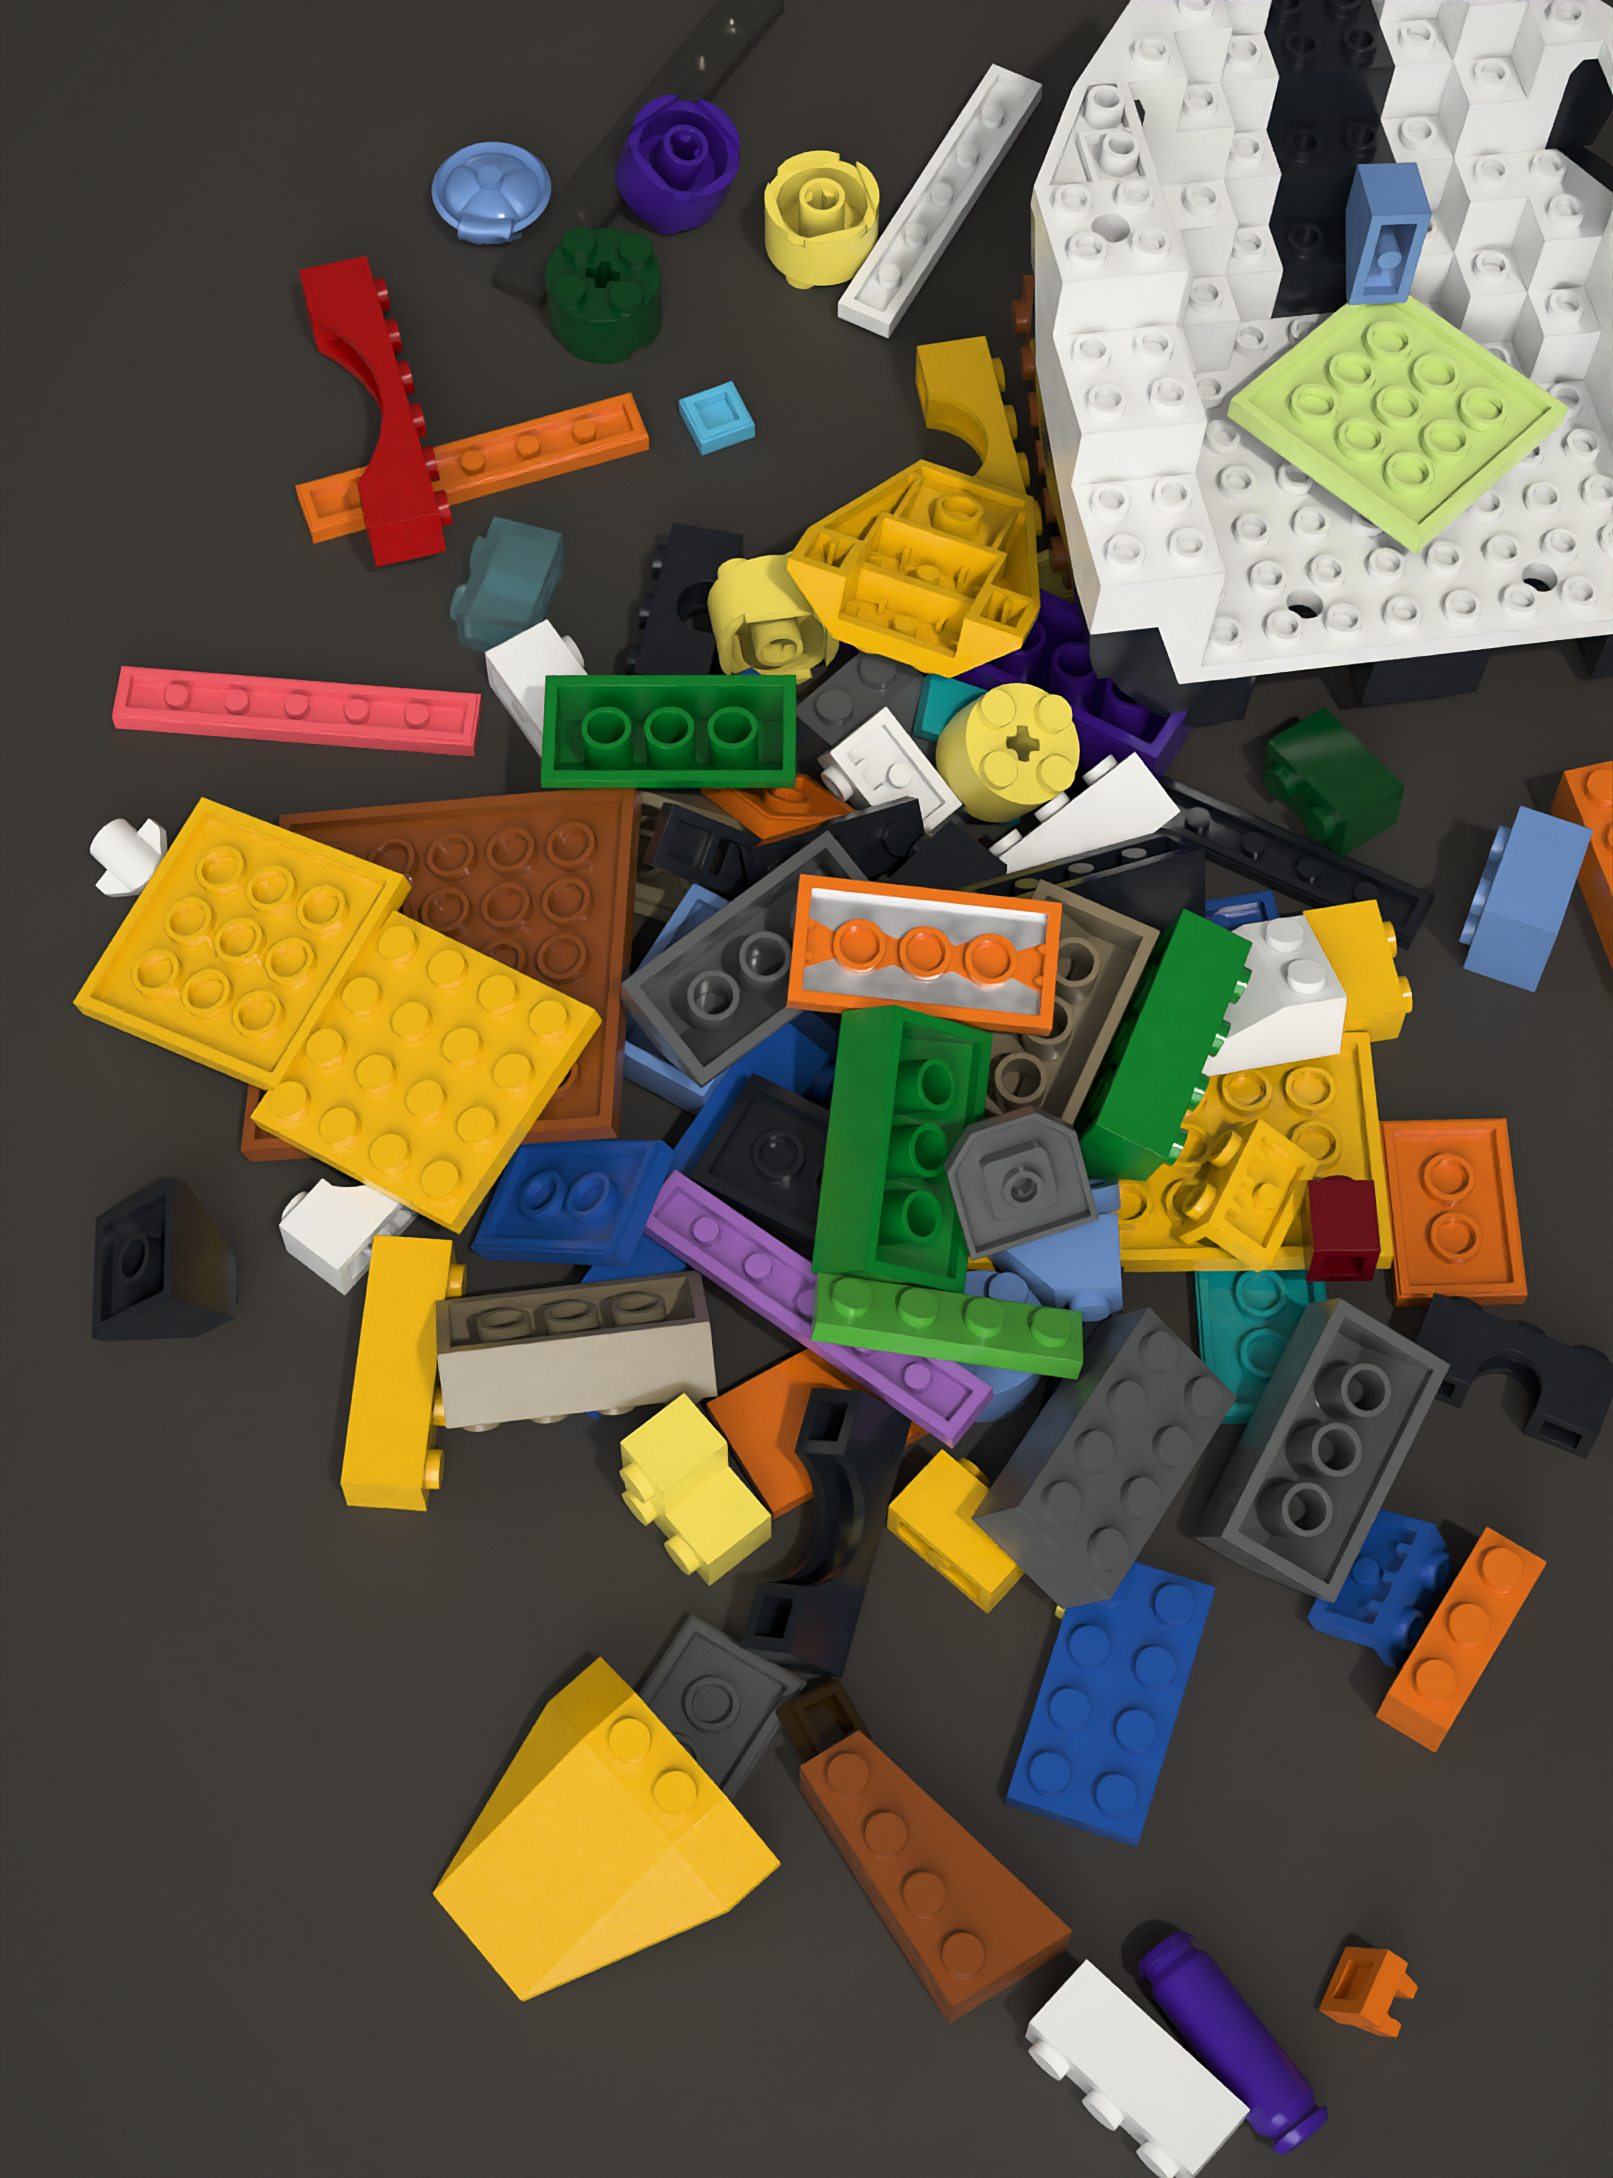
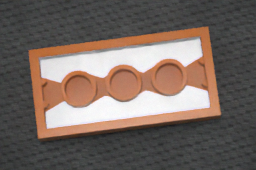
[786,874,1062,1036]

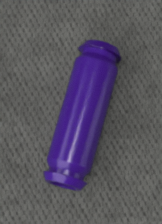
[1137,1930,1329,2156]

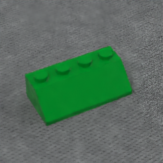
[541,675,797,788]
[1074,908,1253,1181]
[811,1005,993,1294]

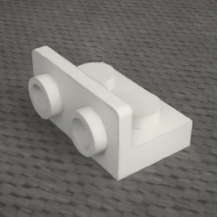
[817,707,963,834]

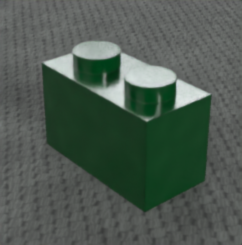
[1262,707,1405,858]

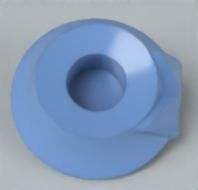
[432,141,551,245]

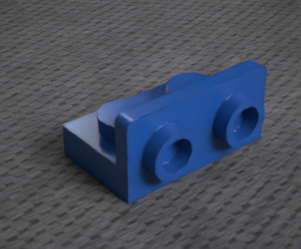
[1307,1509,1452,1670]

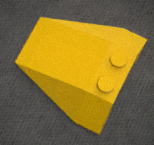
[786,459,1041,679]
[432,1656,781,2002]

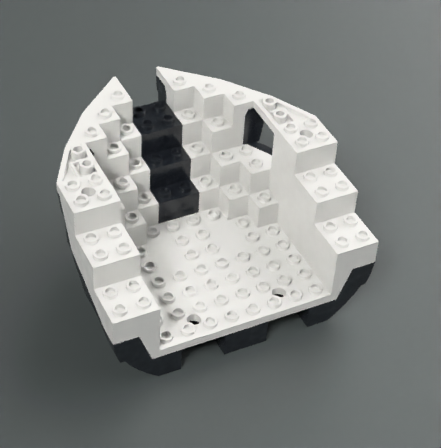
[1029,0,1613,726]

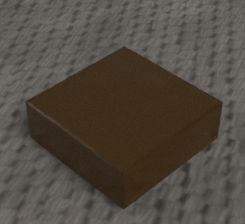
[775,1678,872,1763]

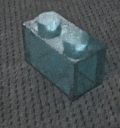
[450,516,565,652]

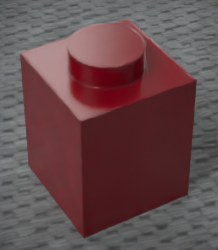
[1300,1175,1381,1282]

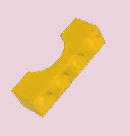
[915,336,1043,536]

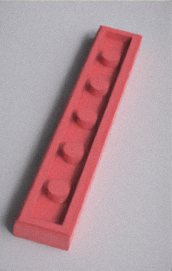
[112,666,483,757]

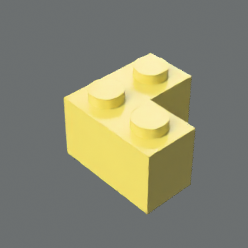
[619,1393,772,1586]

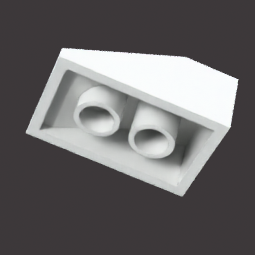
[1202,915,1347,1076]

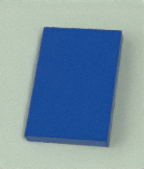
[471,1139,676,1267]

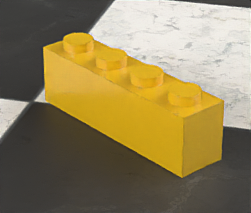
[340,1235,467,1511]

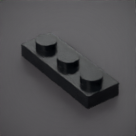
[741,796,925,888]

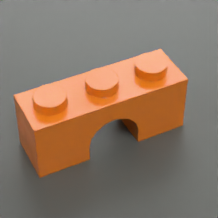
[1375,1527,1547,1753]

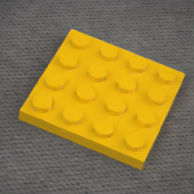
[73,797,412,1091]
[250,910,602,1235]

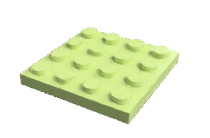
[1226,295,1569,554]

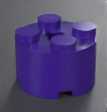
[614,95,741,235]

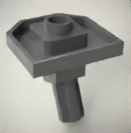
[943,1105,1099,1261]

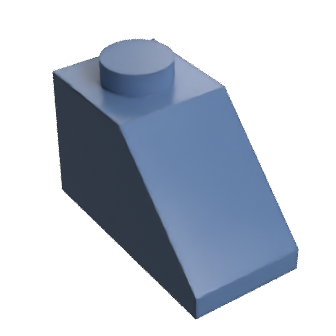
[1346,162,1432,305]
[988,1213,1123,1322]

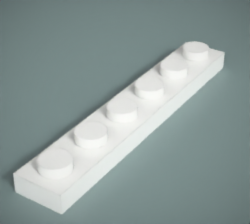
[838,64,1043,339]

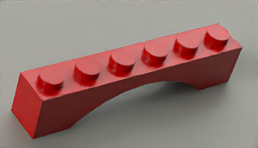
[299,256,453,567]

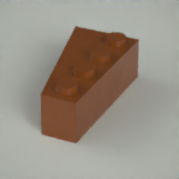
[799,1730,1073,2024]

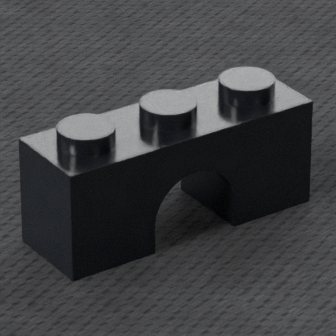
[625,523,744,675]
[1415,1293,1613,1459]

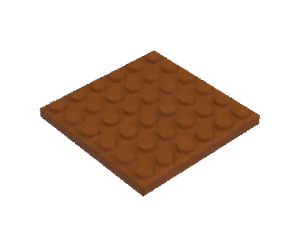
[241,788,642,1162]

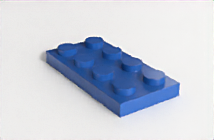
[1005,1561,1216,1848]

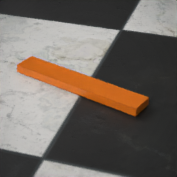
[295,392,650,544]

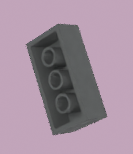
[971,1307,1237,1609]

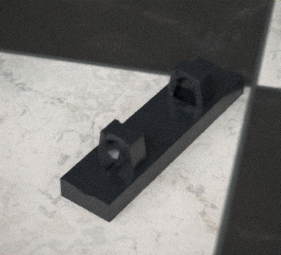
[642,802,762,898]

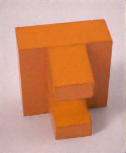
[1318,1946,1418,2038]

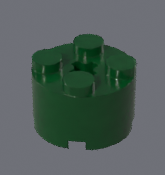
[545,227,663,364]

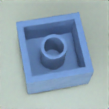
[1459,806,1593,993]

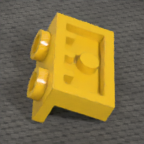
[1177,1118,1320,1273]

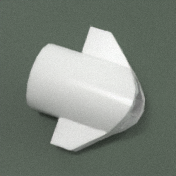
[90,818,168,897]

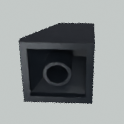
[92,1177,239,1342]

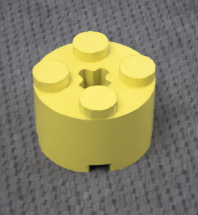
[764,150,879,289]
[707,551,839,685]
[936,683,1080,822]

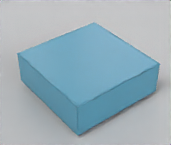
[679,381,755,456]

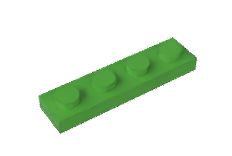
[811,1272,1083,1380]

